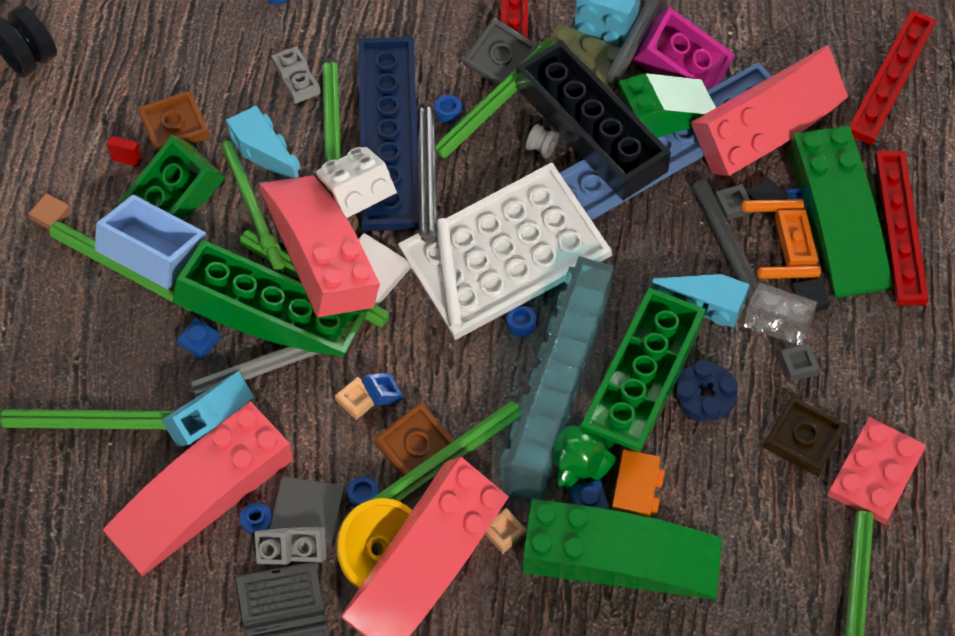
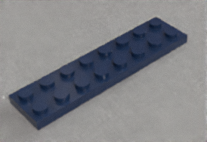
[358,37,419,231]

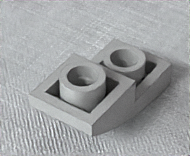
[271,46,321,104]
[255,527,327,565]

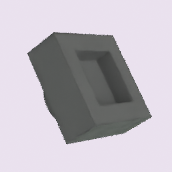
[715,184,753,221]
[779,343,820,382]

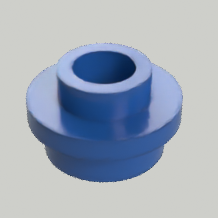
[240,503,272,534]

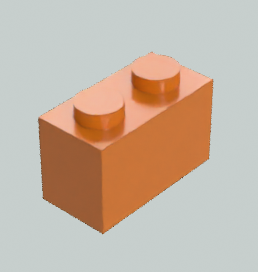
[612,450,665,518]

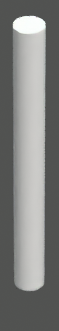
[436,218,462,329]

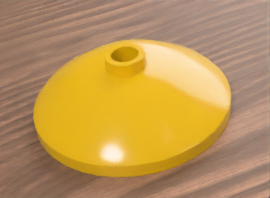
[336,498,412,589]

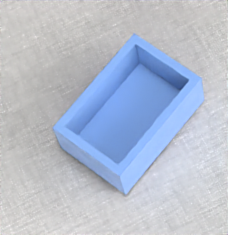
[95,195,206,290]

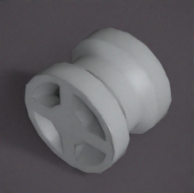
[526,124,559,159]

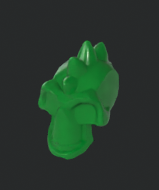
[552,425,616,489]

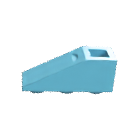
[226,106,301,179]
[651,274,750,328]
[161,371,254,447]

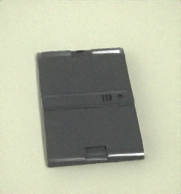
[236,562,329,636]

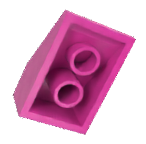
[632,6,735,90]

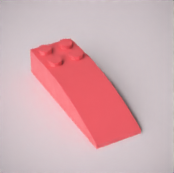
[691,46,848,176]
[259,175,380,318]
[103,401,293,576]
[340,457,509,636]

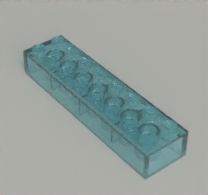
[499,256,614,502]

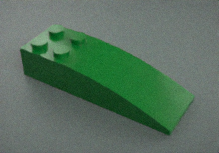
[788,126,893,298]
[172,240,367,357]
[580,287,706,452]
[522,499,722,600]

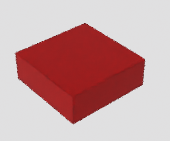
[107,136,142,167]

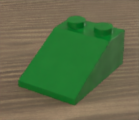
[619,73,716,137]
[119,135,226,220]

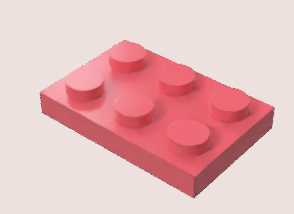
[827,417,926,525]

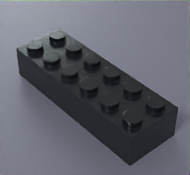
[516,40,671,201]

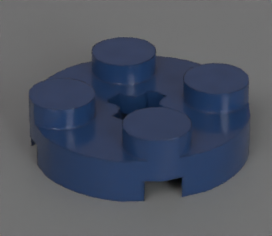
[676,360,738,422]

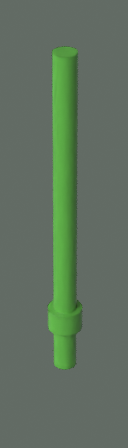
[221,140,284,271]

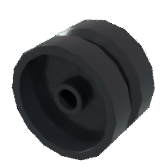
[0,4,57,77]

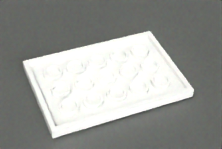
[398,163,612,340]

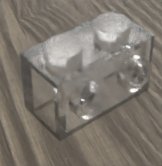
[744,283,817,345]

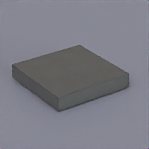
[463,17,539,86]
[270,476,345,548]

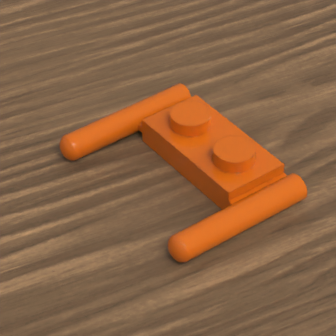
[741,199,821,279]

